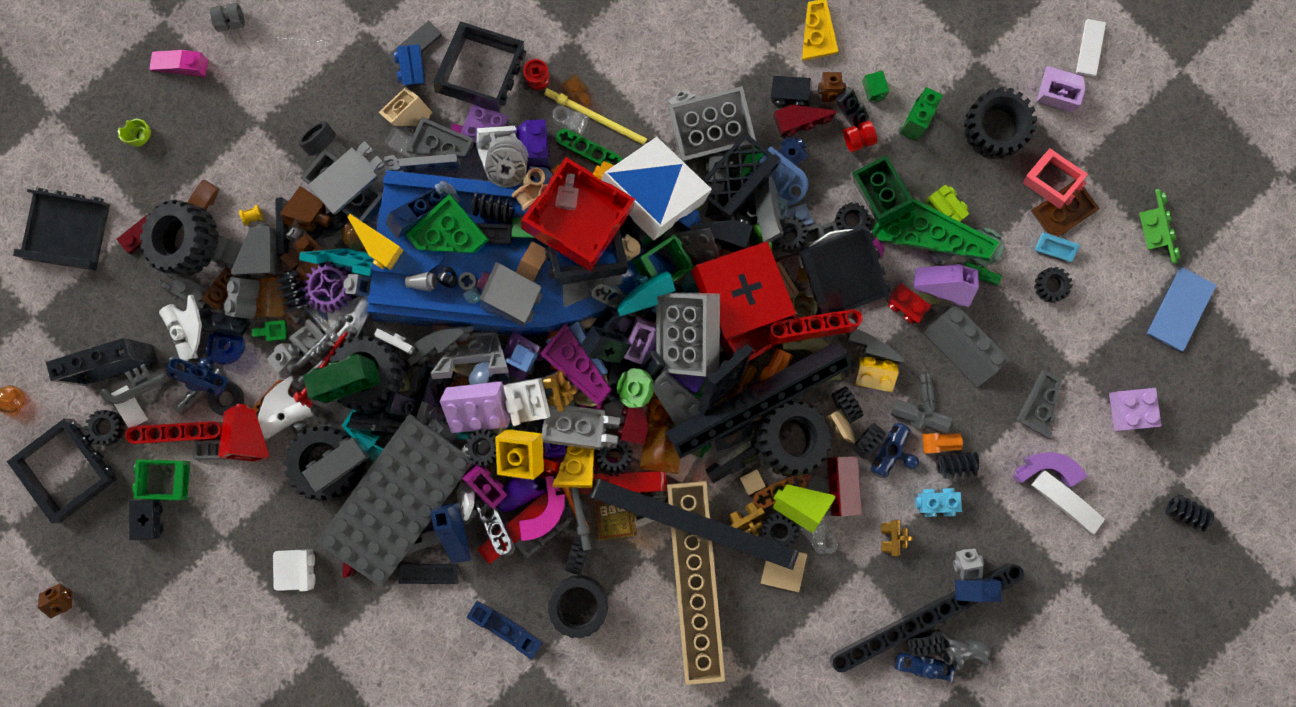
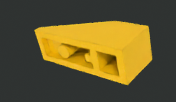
[348,214,404,270]

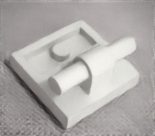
[504,378,551,426]

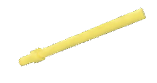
[544,88,647,145]

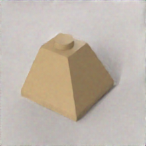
[379,87,433,126]

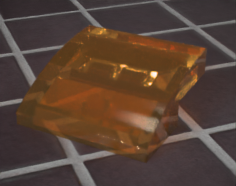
[254,278,285,318]

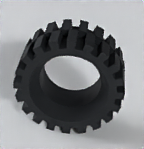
[963,87,1037,159]

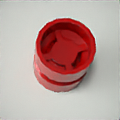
[523,59,550,91]
[843,121,877,153]

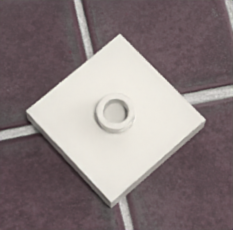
[374,328,418,355]

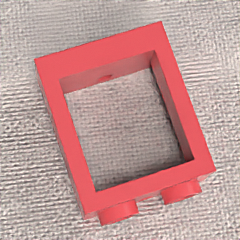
[1023,148,1088,209]

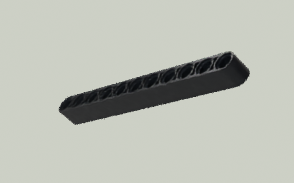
[589,478,799,570]
[830,563,1024,673]

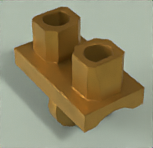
[543,370,578,412]
[729,502,766,536]
[881,520,913,556]

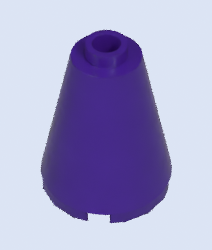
[497,476,548,512]

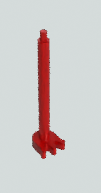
[293,331,348,408]

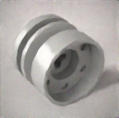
[485,136,528,188]

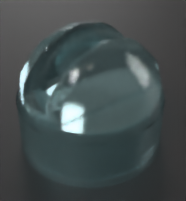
[463,287,481,304]

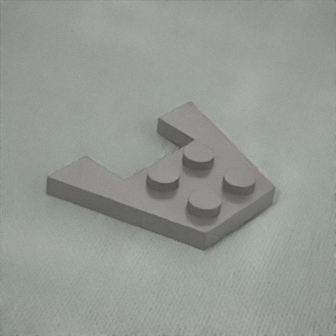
[430,331,509,379]

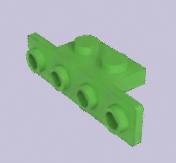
[1139,189,1181,264]

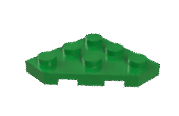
[405,194,489,253]

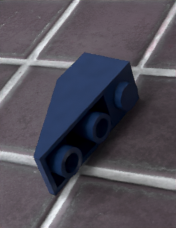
[385,188,446,239]
[430,503,471,563]

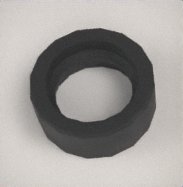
[298,121,336,156]

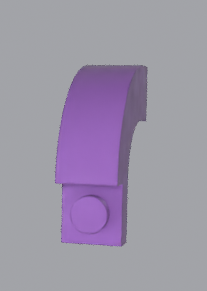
[1012,452,1087,487]

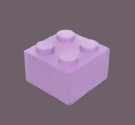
[1109,388,1161,431]

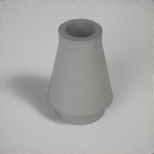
[405,272,437,292]

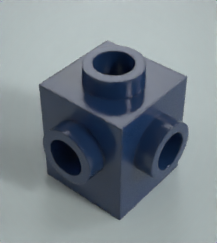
[779,137,809,165]

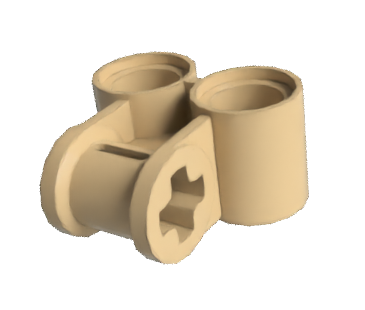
[511,168,548,212]

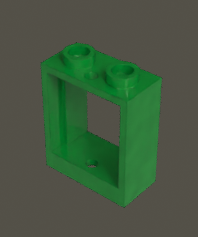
[900,87,943,141]
[631,234,694,282]
[132,459,190,500]

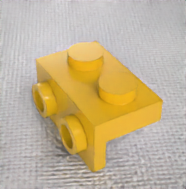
[855,357,899,392]

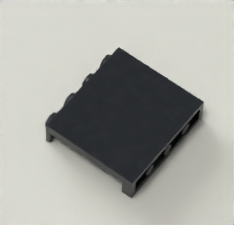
[13,187,110,271]
[798,225,891,323]

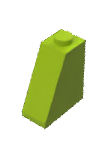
[773,485,835,533]

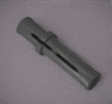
[173,367,226,416]

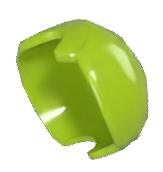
[118,118,151,147]

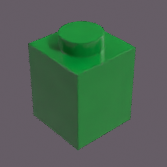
[862,70,890,103]

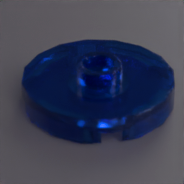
[205,332,245,365]

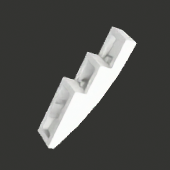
[1031,470,1105,534]

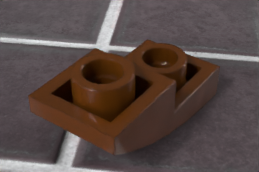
[187,180,220,211]
[201,267,238,311]

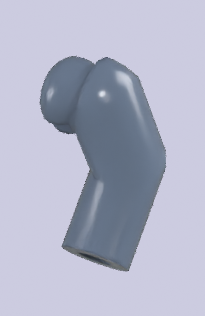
[435,181,461,202]

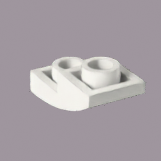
[111,385,148,428]

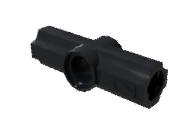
[349,412,406,436]
[705,440,759,484]

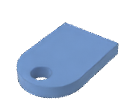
[748,147,809,205]

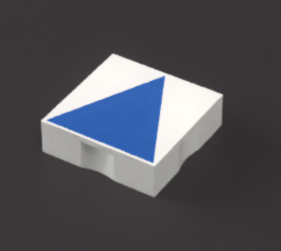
[601,137,712,240]

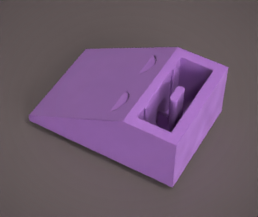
[914,264,979,307]

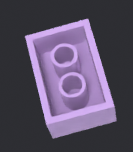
[440,381,511,433]

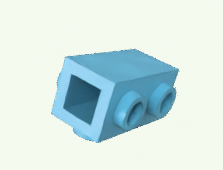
[915,488,962,517]

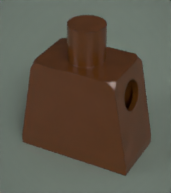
[280,186,332,232]

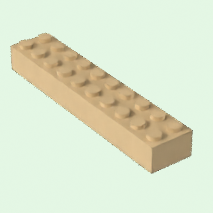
[667,481,725,685]

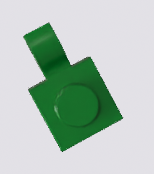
[252,320,288,342]

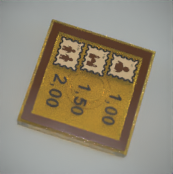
[594,501,637,540]

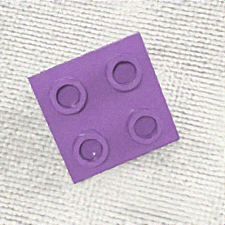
[461,104,509,143]
[503,334,544,381]

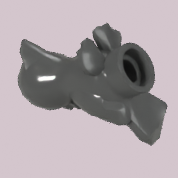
[940,630,990,671]

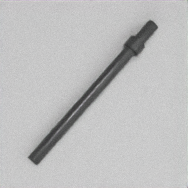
[564,445,591,551]

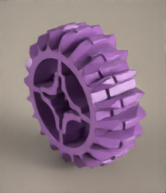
[303,261,353,313]

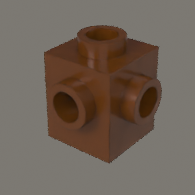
[818,72,846,102]
[38,583,73,619]

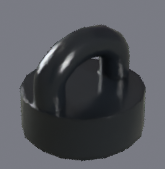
[436,267,458,288]

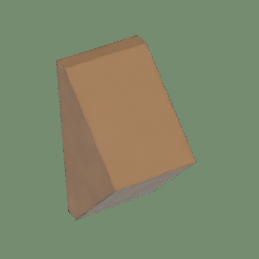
[516,242,546,282]

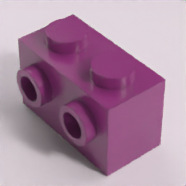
[462,464,507,509]

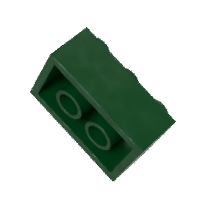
[852,155,915,227]
[303,354,381,404]

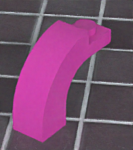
[519,476,566,541]

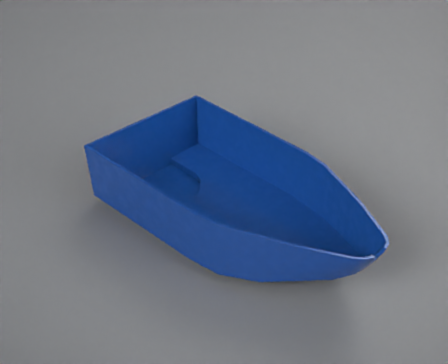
[367,170,676,337]

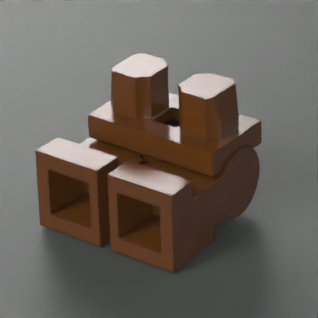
[280,233,332,281]

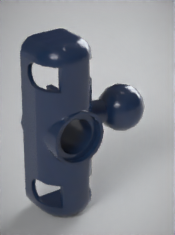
[166,357,228,396]
[870,423,919,478]
[894,653,955,682]

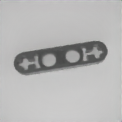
[588,279,649,318]
[474,493,515,557]

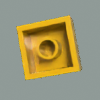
[495,429,544,480]

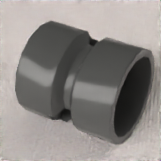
[210,3,245,32]

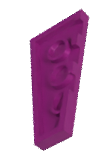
[540,324,612,405]

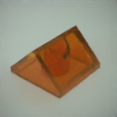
[640,426,680,474]

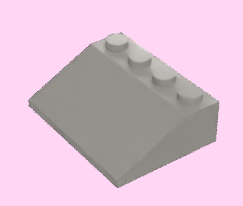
[668,86,756,163]
[656,293,720,377]

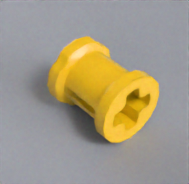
[239,204,264,226]

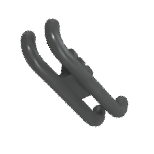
[288,315,357,384]
[100,357,179,404]

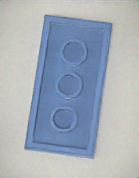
[1147,267,1216,352]

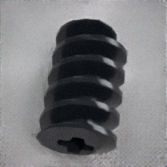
[472,191,516,224]
[273,270,307,313]
[936,452,979,479]
[1165,494,1214,532]

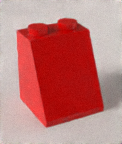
[218,404,269,462]

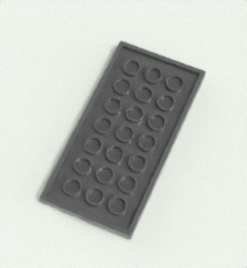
[316,414,473,588]

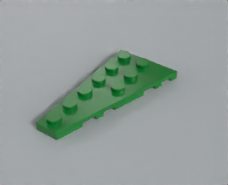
[872,198,1000,261]

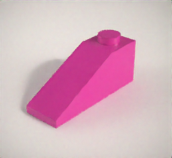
[149,50,208,77]

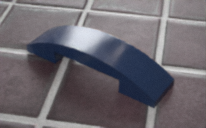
[466,600,543,660]

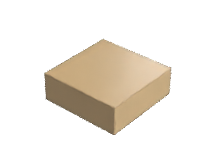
[740,469,766,495]

